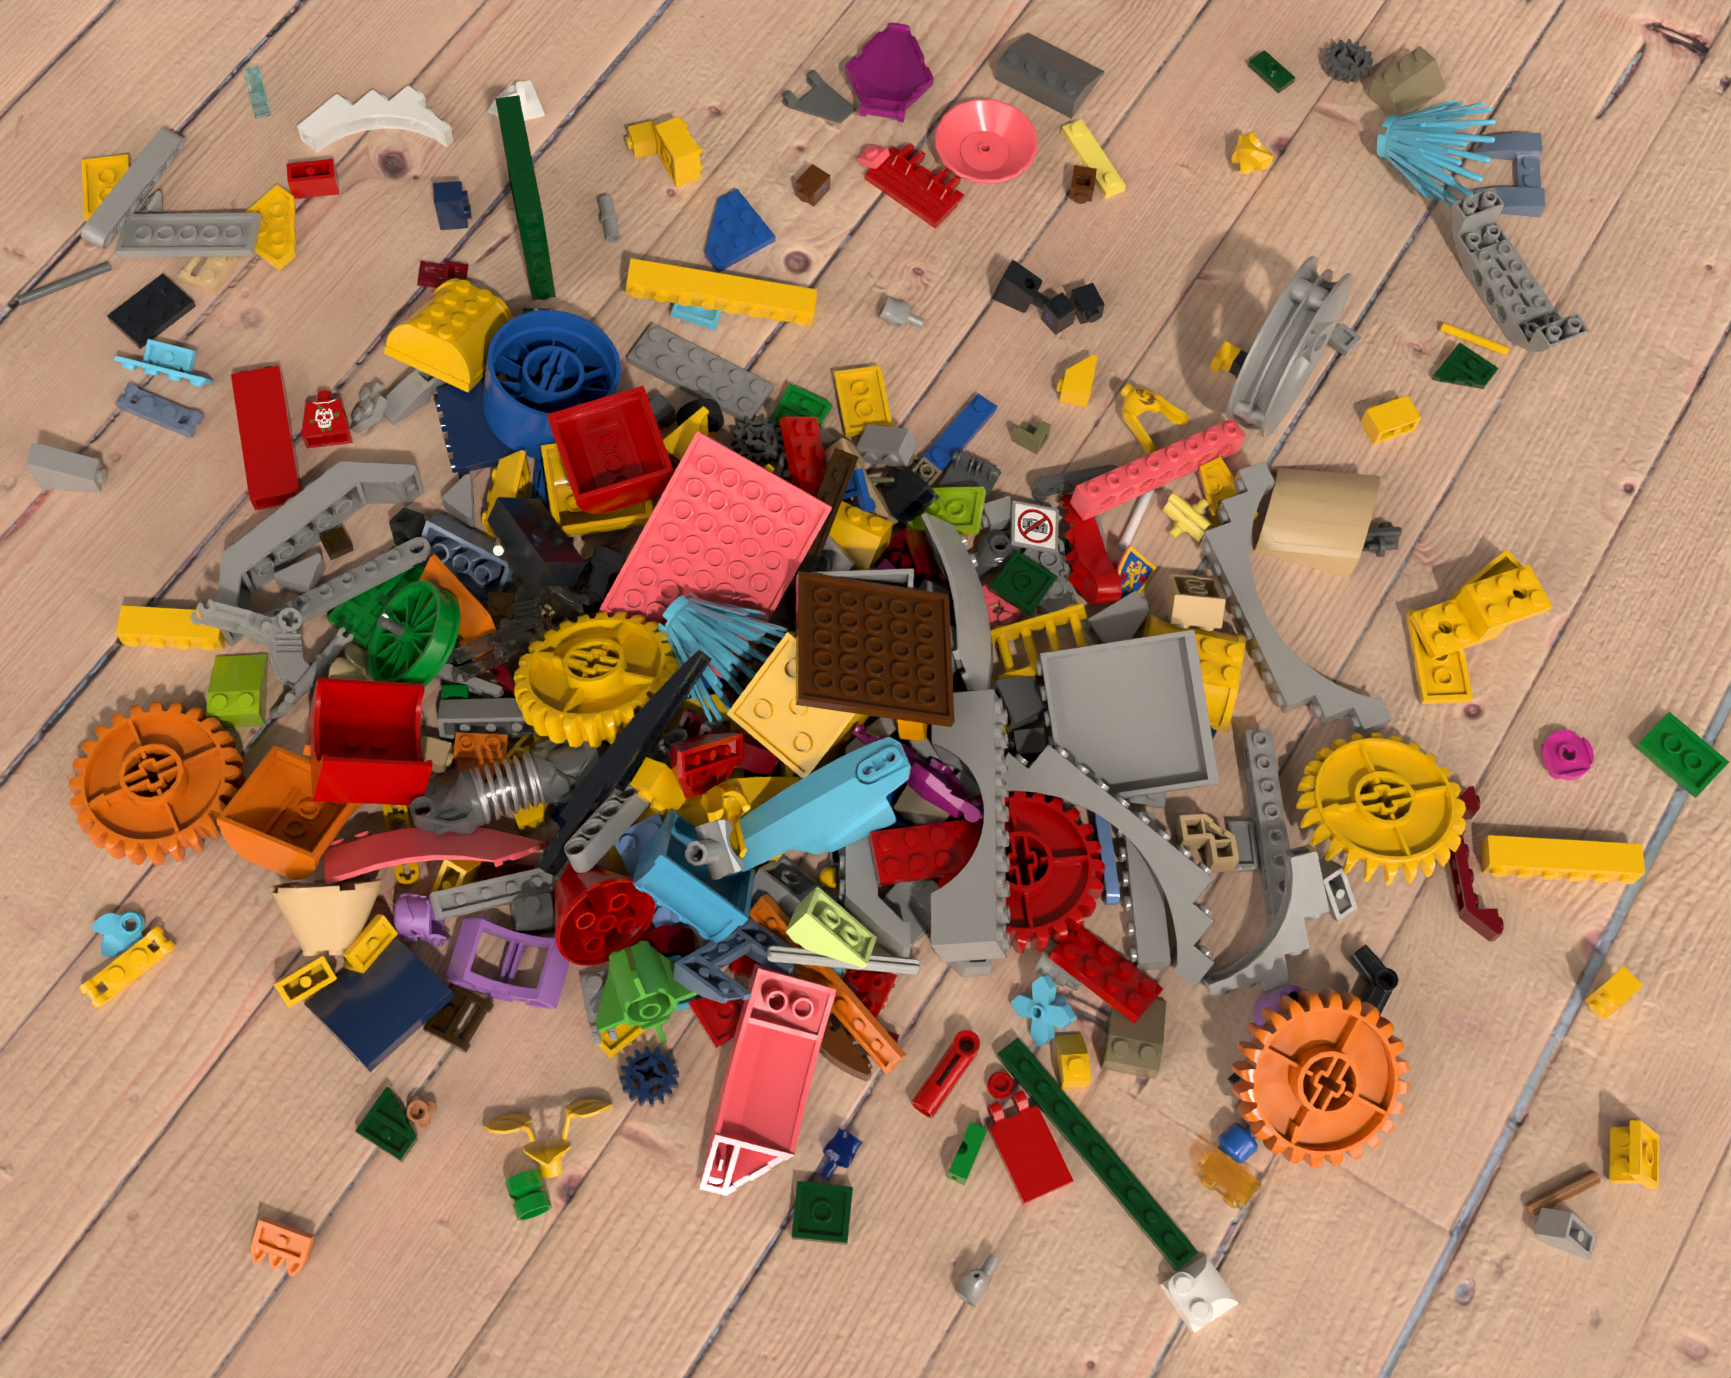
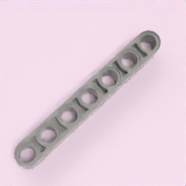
[81,127,185,249]
[564,728,689,873]

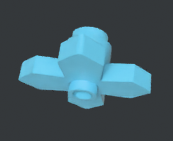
[1011,974,1077,1047]

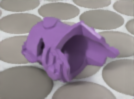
[394,892,451,946]

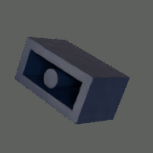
[433,181,472,230]

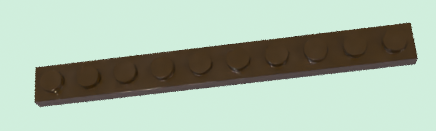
[745,448,858,684]

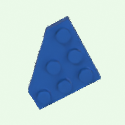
[705,189,776,273]

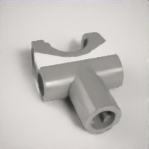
[685,820,746,880]

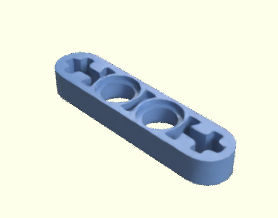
[1092,811,1120,905]

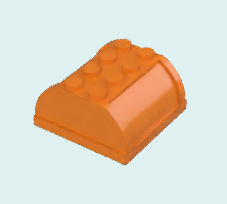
[217,745,363,880]

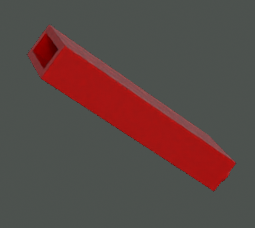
[231,365,302,511]

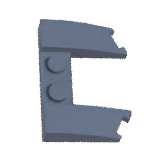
[1473,132,1545,217]
[673,918,794,1003]

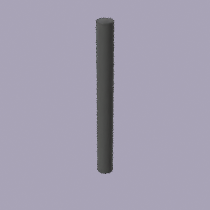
[17,261,111,305]

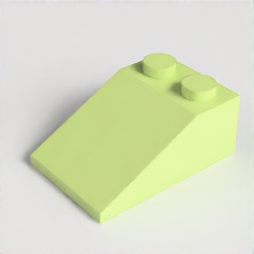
[786,886,877,968]

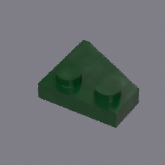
[1432,342,1499,389]

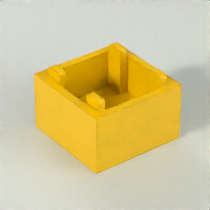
[655,116,703,188]

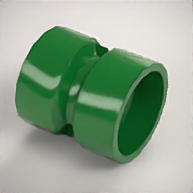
[505,1169,552,1221]

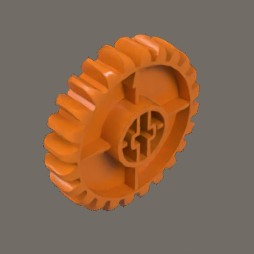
[68,701,246,866]
[1232,988,1410,1167]

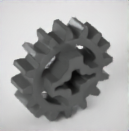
[1324,39,1373,84]
[731,416,784,465]

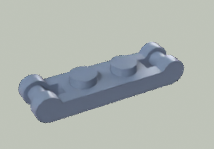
[115,383,204,438]

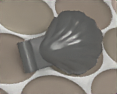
[974,530,1021,578]

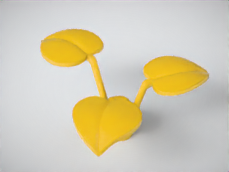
[483,1099,613,1178]

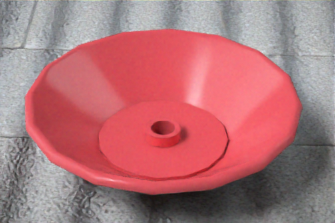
[935,99,1038,184]

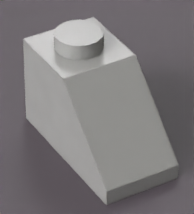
[1319,856,1358,922]
[1535,1208,1596,1260]

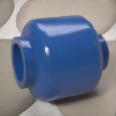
[1217,1123,1258,1164]

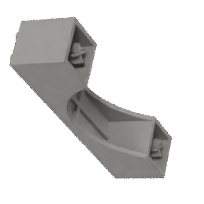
[931,689,1011,962]

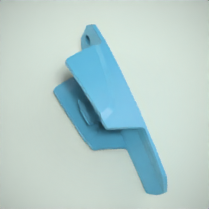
[740,737,911,872]

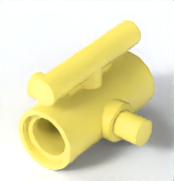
[1163,493,1215,543]

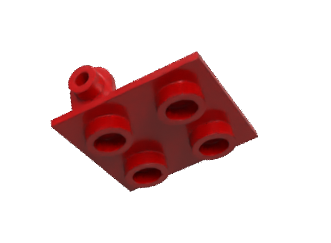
[843,969,897,1021]

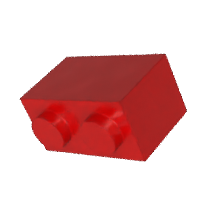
[286,159,340,199]

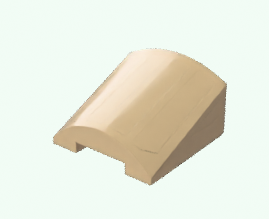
[1255,468,1380,578]

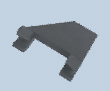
[782,70,856,124]

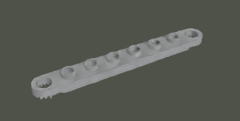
[248,537,432,644]

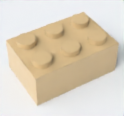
[1164,573,1226,631]

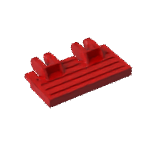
[865,143,964,229]

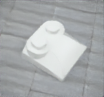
[1160,1255,1238,1334]

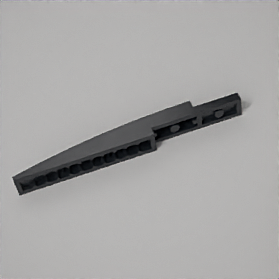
[537,650,712,876]

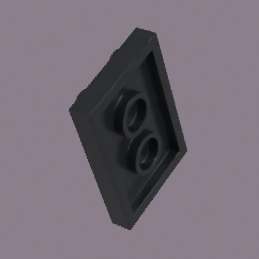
[107,273,196,349]

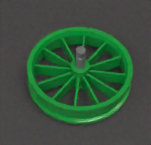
[367,580,461,687]

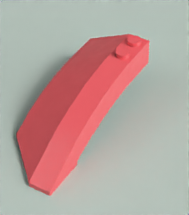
[323,826,549,885]
[699,964,837,1195]

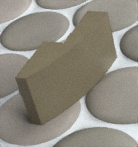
[887,453,942,486]

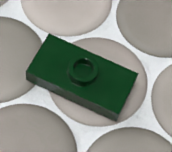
[1248,50,1295,93]

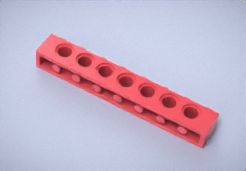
[1070,419,1246,521]

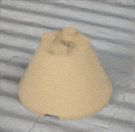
[271,878,382,956]

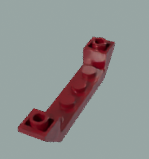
[1449,786,1504,942]

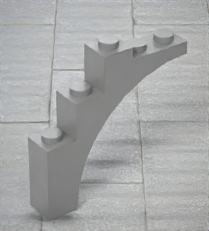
[1203,844,1330,996]

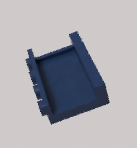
[434,377,514,480]

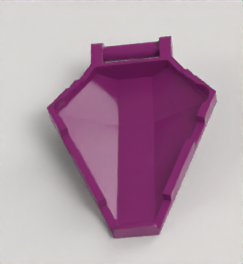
[845,23,934,123]
[853,723,984,822]

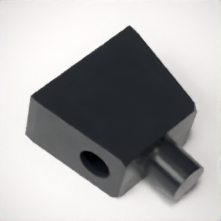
[991,259,1050,313]
[881,467,939,527]

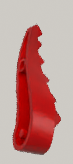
[1059,494,1122,605]

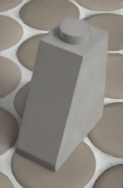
[27,443,107,493]
[1085,590,1150,645]

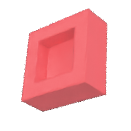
[857,144,890,169]

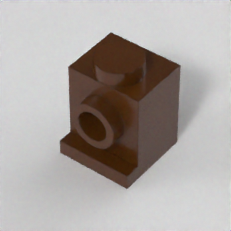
[1069,165,1097,204]

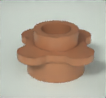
[406,1095,437,1128]

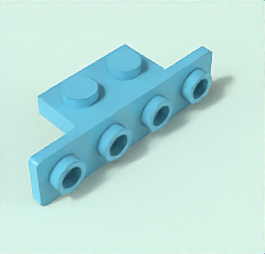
[114,339,214,388]

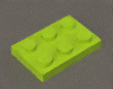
[907,487,986,535]

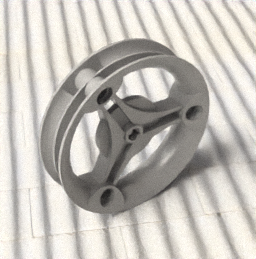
[1226,255,1353,438]

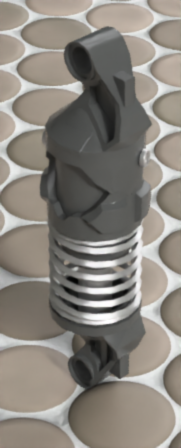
[410,739,611,835]

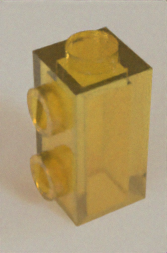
[1197,1148,1262,1210]

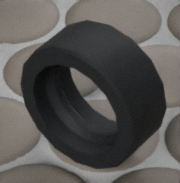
[676,398,724,432]

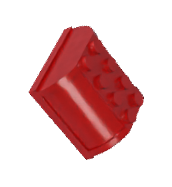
[547,385,674,514]

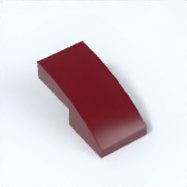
[417,260,469,288]
[480,652,516,698]

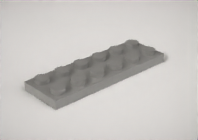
[115,213,262,257]
[627,323,774,423]

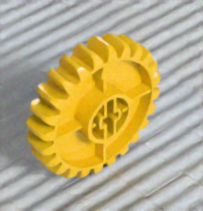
[514,611,679,748]

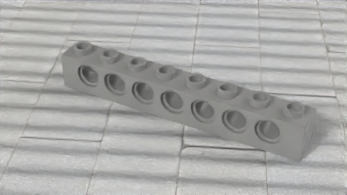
[1240,729,1290,929]

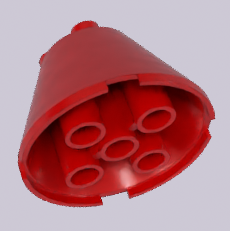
[553,863,655,966]

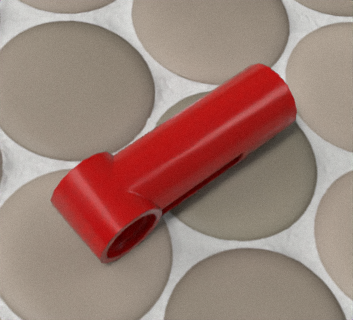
[910,1030,980,1118]

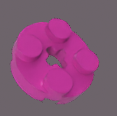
[1540,730,1594,780]

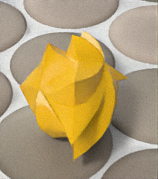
[1231,132,1274,174]

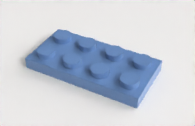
[614,814,680,928]

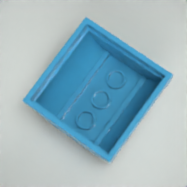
[633,809,756,943]

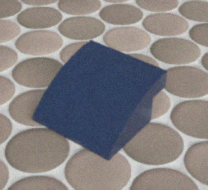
[304,938,454,1072]

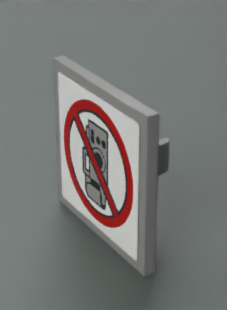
[1010,500,1059,554]

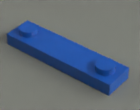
[921,393,997,476]

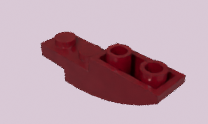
[678,709,779,777]

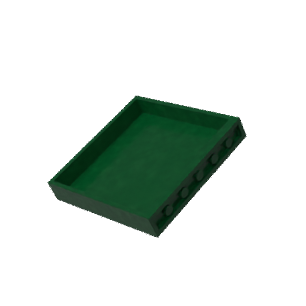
[495,95,556,300]

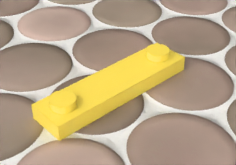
[1061,119,1126,199]

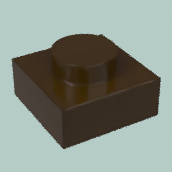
[319,527,354,560]

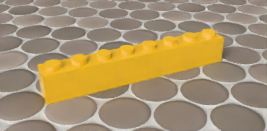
[625,258,817,326]

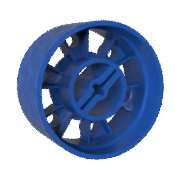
[482,310,621,460]

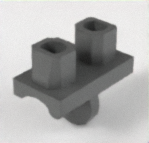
[1362,522,1402,557]

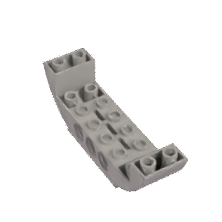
[1452,187,1590,352]

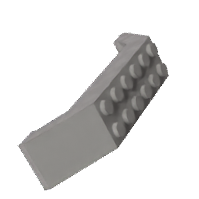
[217,461,424,647]
[838,717,911,958]

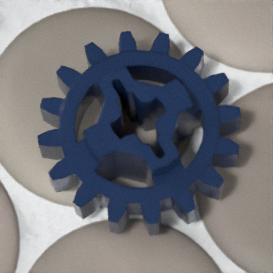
[619,1046,679,1108]

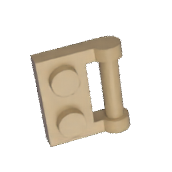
[176,256,238,295]

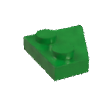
[768,384,833,427]

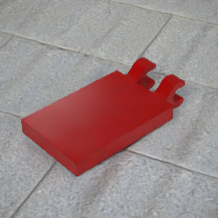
[987,1090,1074,1205]

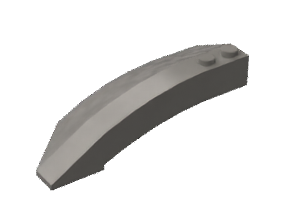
[921,513,993,692]

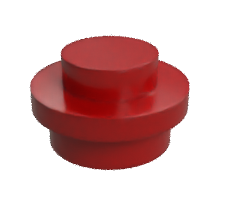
[987,1072,1014,1100]

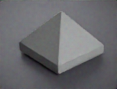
[138,191,163,214]

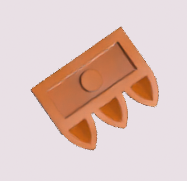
[251,1216,315,1277]

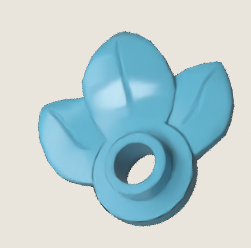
[92,910,145,957]

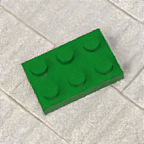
[1636,712,1729,798]

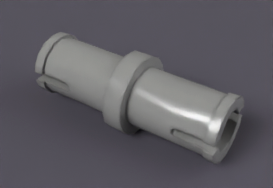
[598,195,621,243]

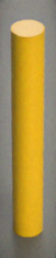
[1440,322,1510,356]

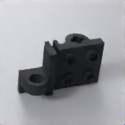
[564,543,629,613]

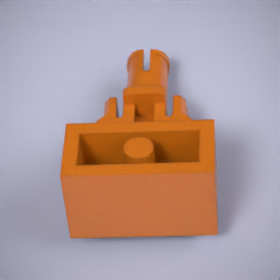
[453,733,511,783]

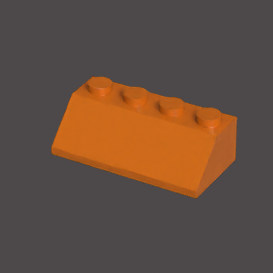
[419,554,502,661]

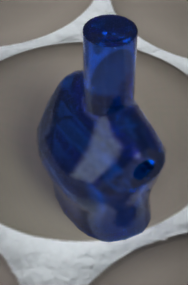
[819,1127,863,1181]

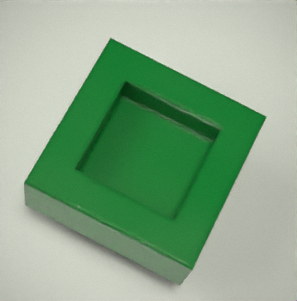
[441,684,471,700]

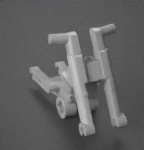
[190,599,354,719]

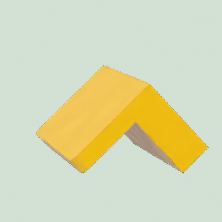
[343,914,398,974]

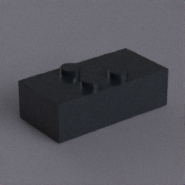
[487,497,586,586]

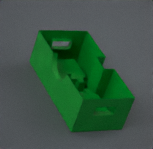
[947,1122,988,1185]

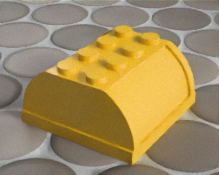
[384,278,514,392]
[541,443,653,538]
[1142,615,1246,733]

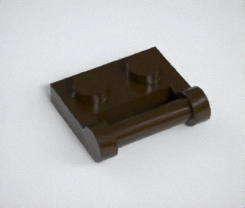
[423,982,494,1053]

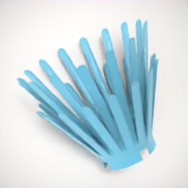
[1377,99,1496,208]
[658,592,789,723]

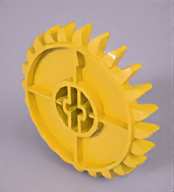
[1296,732,1466,885]

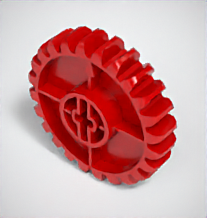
[938,791,1105,954]

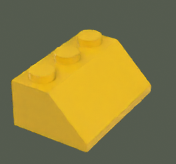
[482,450,531,536]
[829,501,893,570]

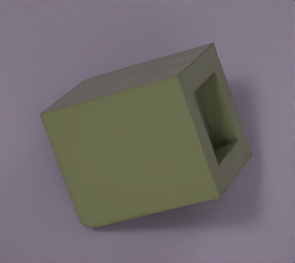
[1012,421,1051,455]

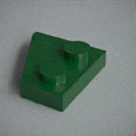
[355,1087,418,1162]

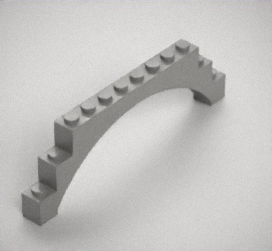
[1200,461,1392,736]
[957,745,1216,987]

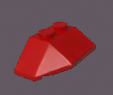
[670,733,743,799]

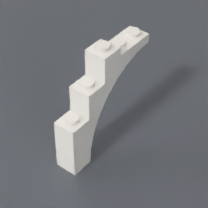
[297,85,453,153]

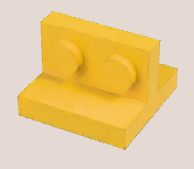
[1609,1120,1660,1189]

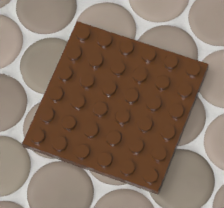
[796,571,955,727]

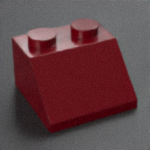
[875,528,940,588]

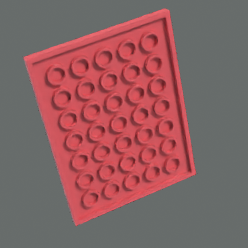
[599,431,832,680]

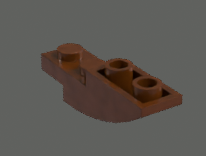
[819,1018,873,1081]

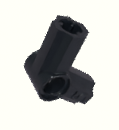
[1348,944,1399,1016]

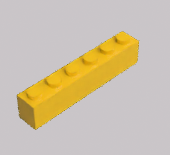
[1481,835,1645,884]

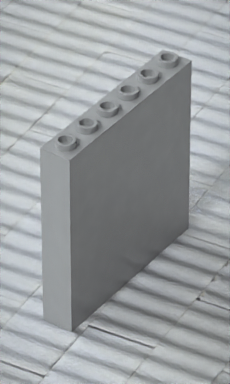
[1036,630,1220,808]

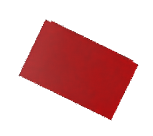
[308,678,433,805]

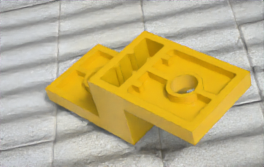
[1409,564,1553,660]

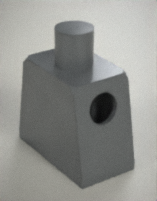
[991,676,1048,733]
[510,893,555,936]

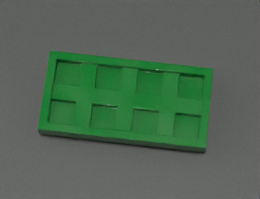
[327,546,425,649]

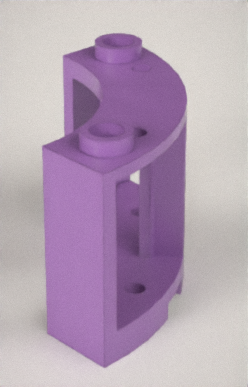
[445,916,570,1009]

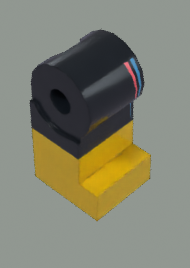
[1210,340,1248,379]

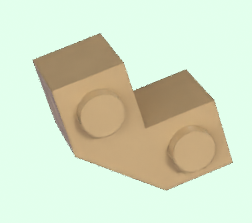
[1174,814,1239,873]

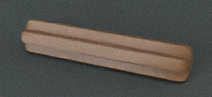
[1525,1170,1601,1217]

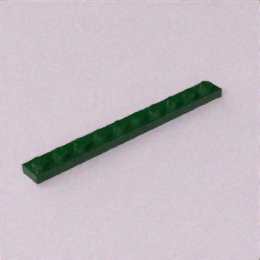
[996,1037,1199,1272]

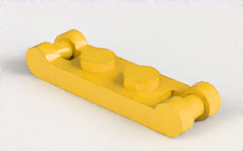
[79,926,176,1010]

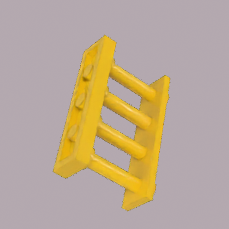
[991,603,1088,684]

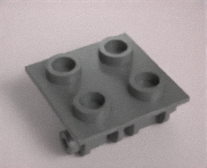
[938,450,1001,503]

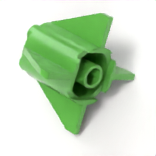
[596,941,697,1043]

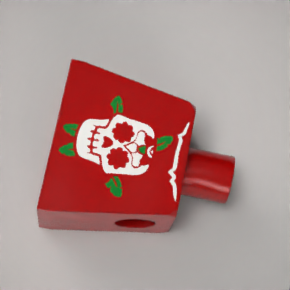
[302,390,353,449]

